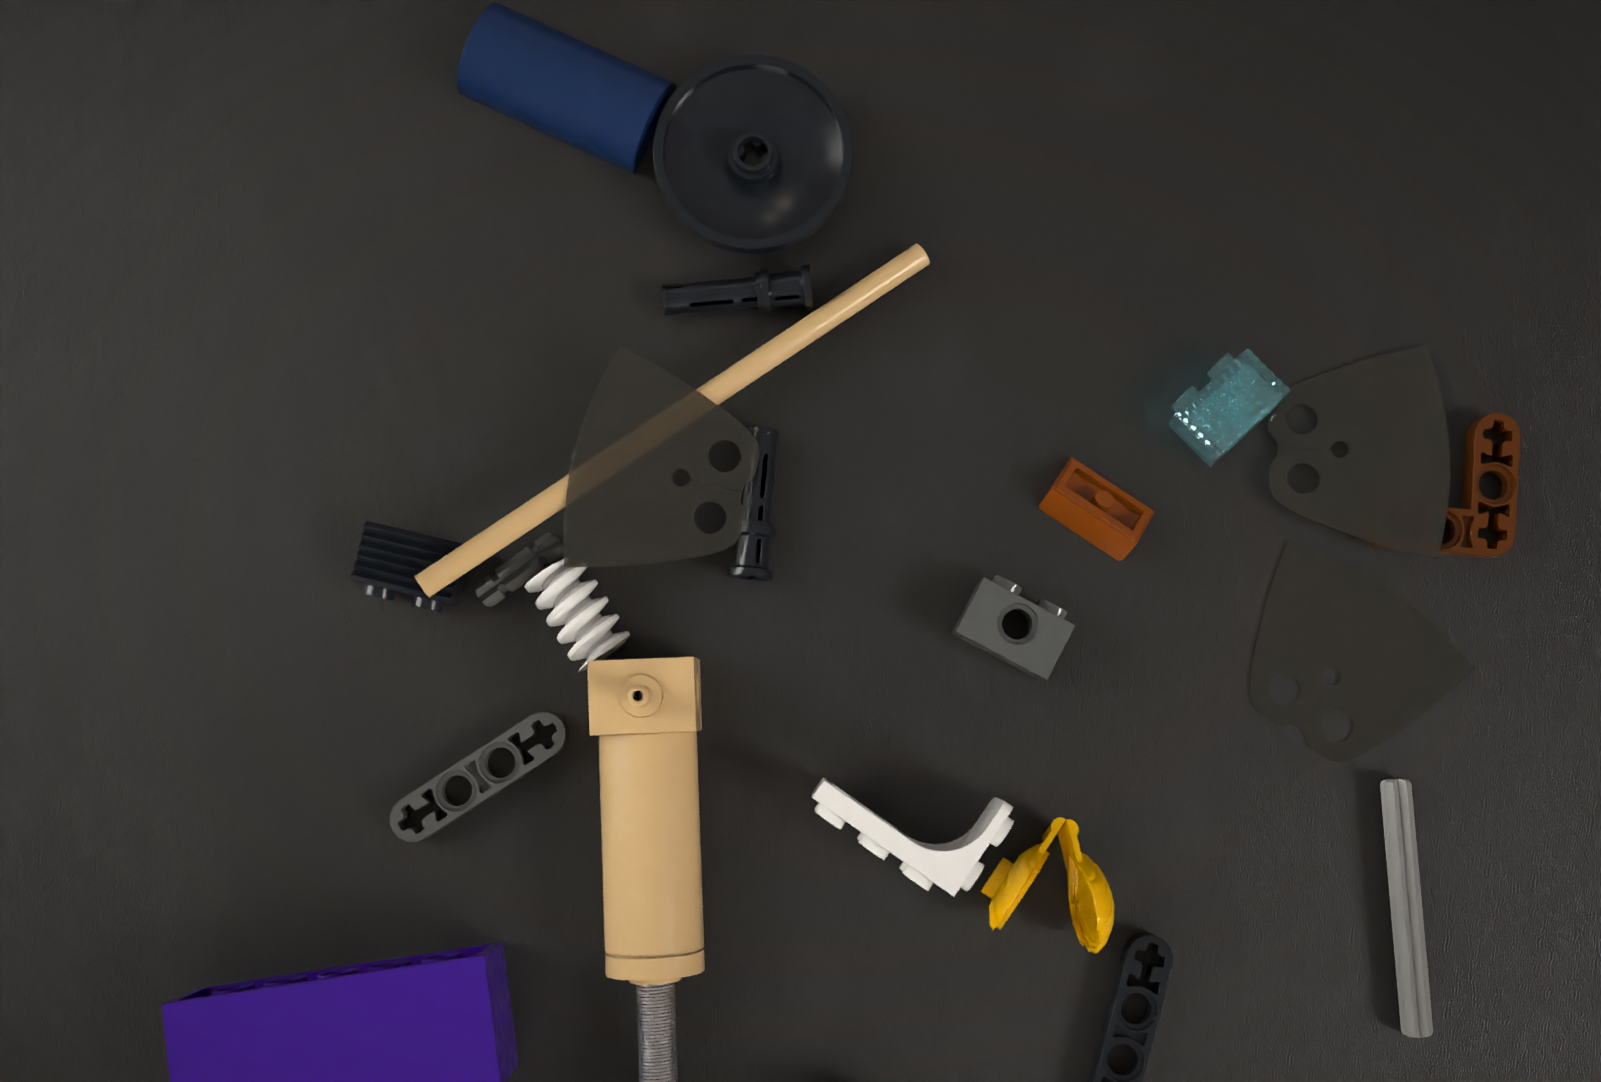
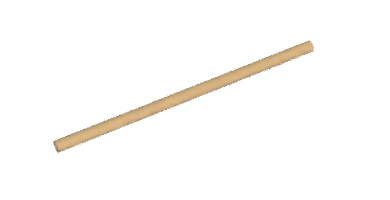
[414,244,930,597]

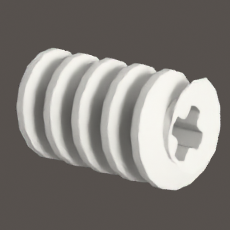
[524,558,630,672]

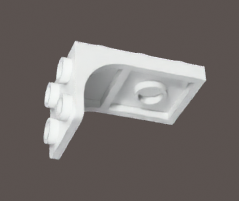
[811,777,1014,897]

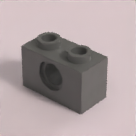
[952,575,1075,681]

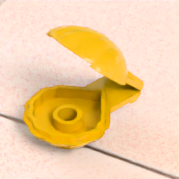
[980,817,1115,954]

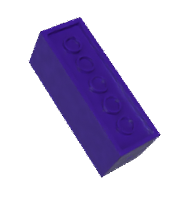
[162,942,519,1082]

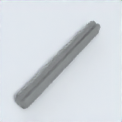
[1380,778,1433,1038]

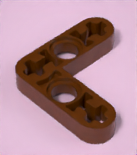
[1361,413,1521,559]

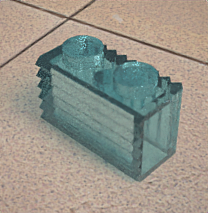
[1168,349,1290,467]

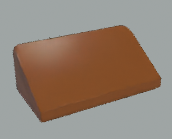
[1039,457,1155,561]

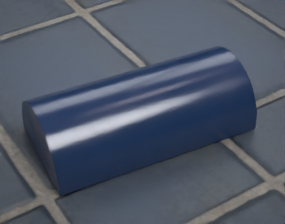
[457,2,677,174]

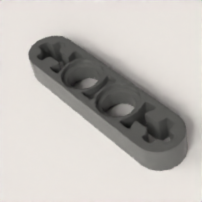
[390,712,569,842]

